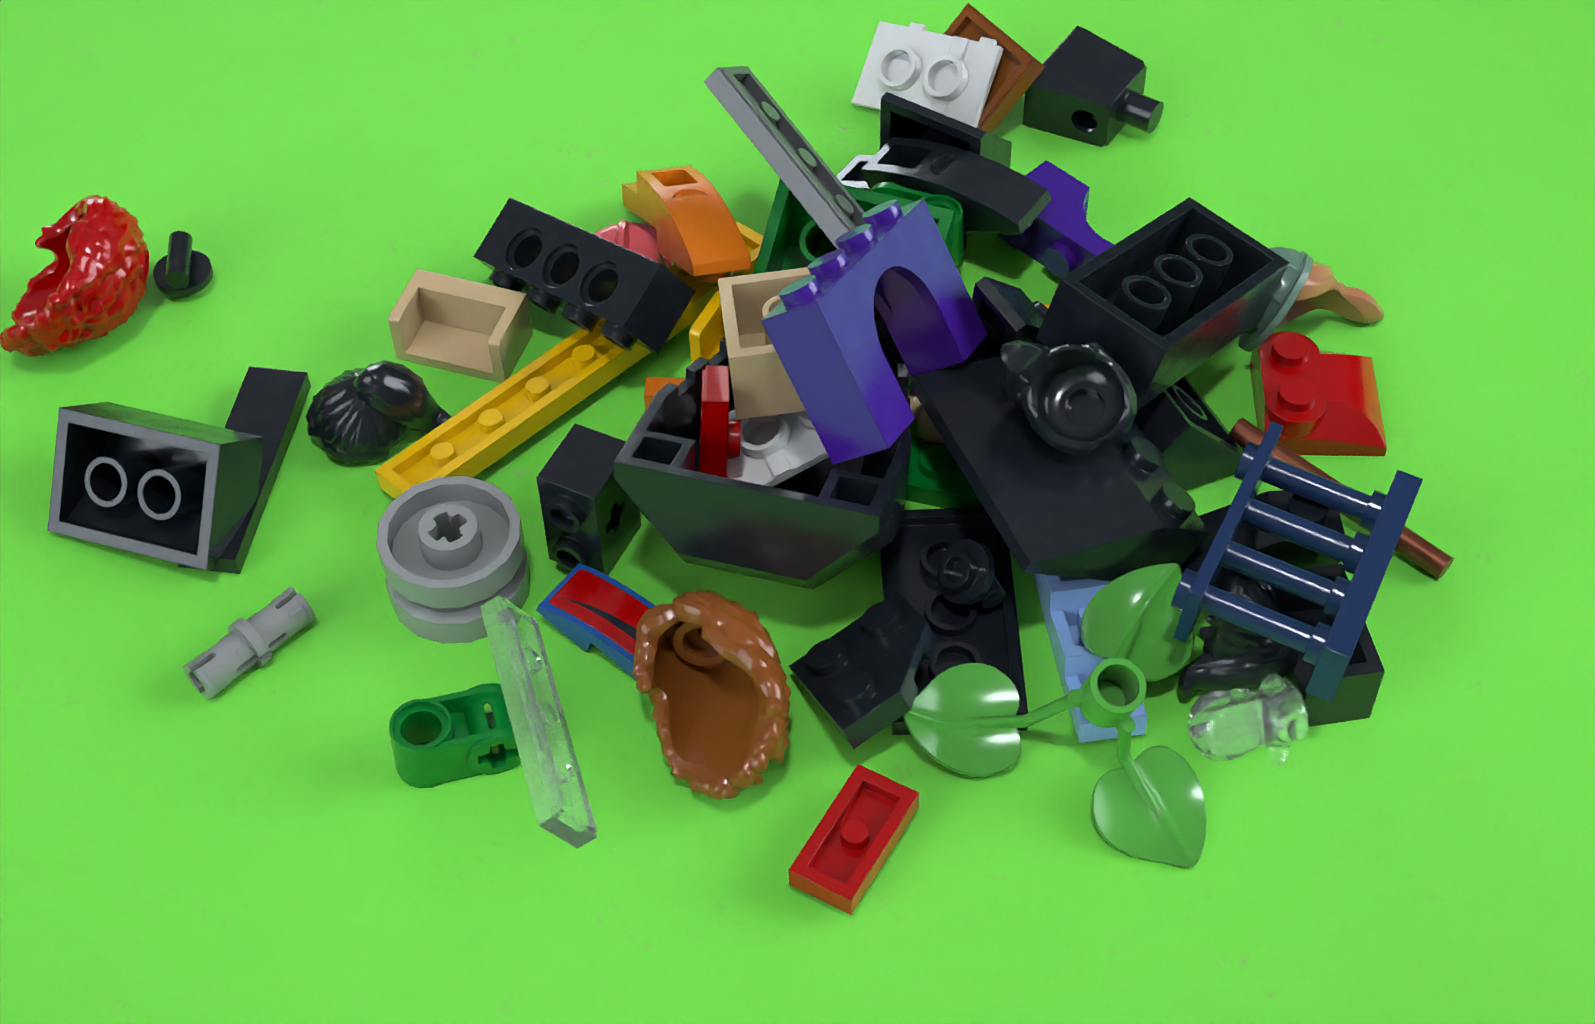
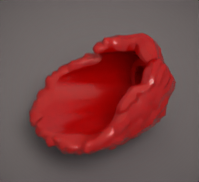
[0,195,149,358]

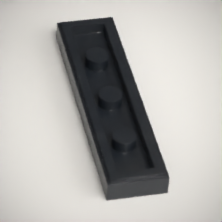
[177,366,311,574]

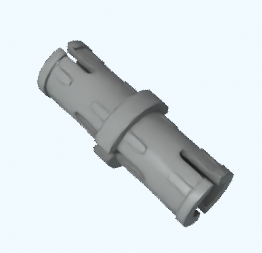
[183,587,316,700]

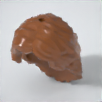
[631,590,791,800]

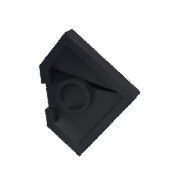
[789,592,937,749]

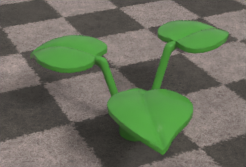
[903,563,1206,869]

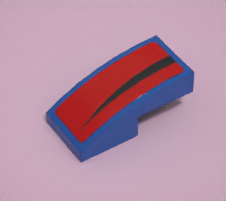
[536,563,655,681]

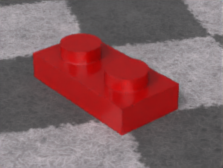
[788,764,920,915]

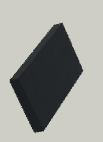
[879,507,1028,735]

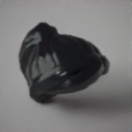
[1001,340,1137,455]
[306,360,452,463]
[1178,567,1299,698]

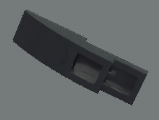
[836,137,1052,235]

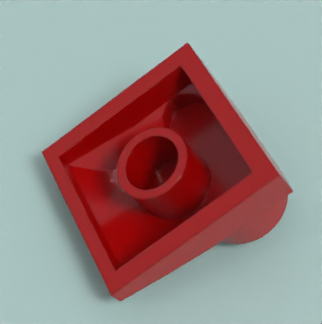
[1250,331,1387,456]

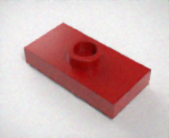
[699,365,741,477]

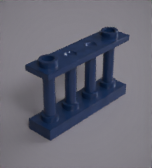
[1171,421,1423,703]

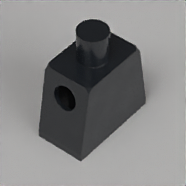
[1022,26,1164,147]

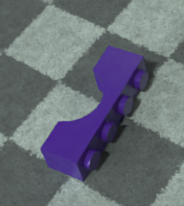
[997,160,1115,278]

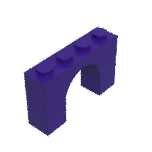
[761,199,988,464]

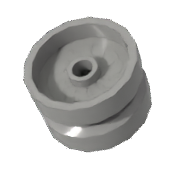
[376,476,530,644]

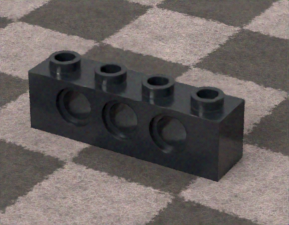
[473,197,696,354]

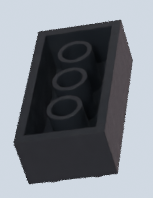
[1036,197,1290,410]

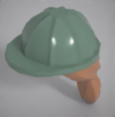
[1238,247,1384,352]

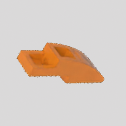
[622,165,751,283]

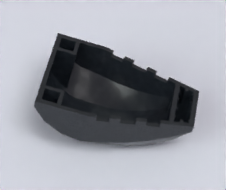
[614,305,911,590]

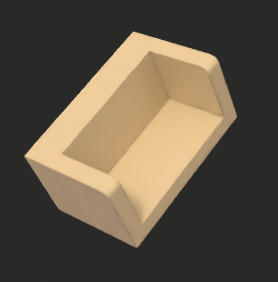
[388,269,533,383]

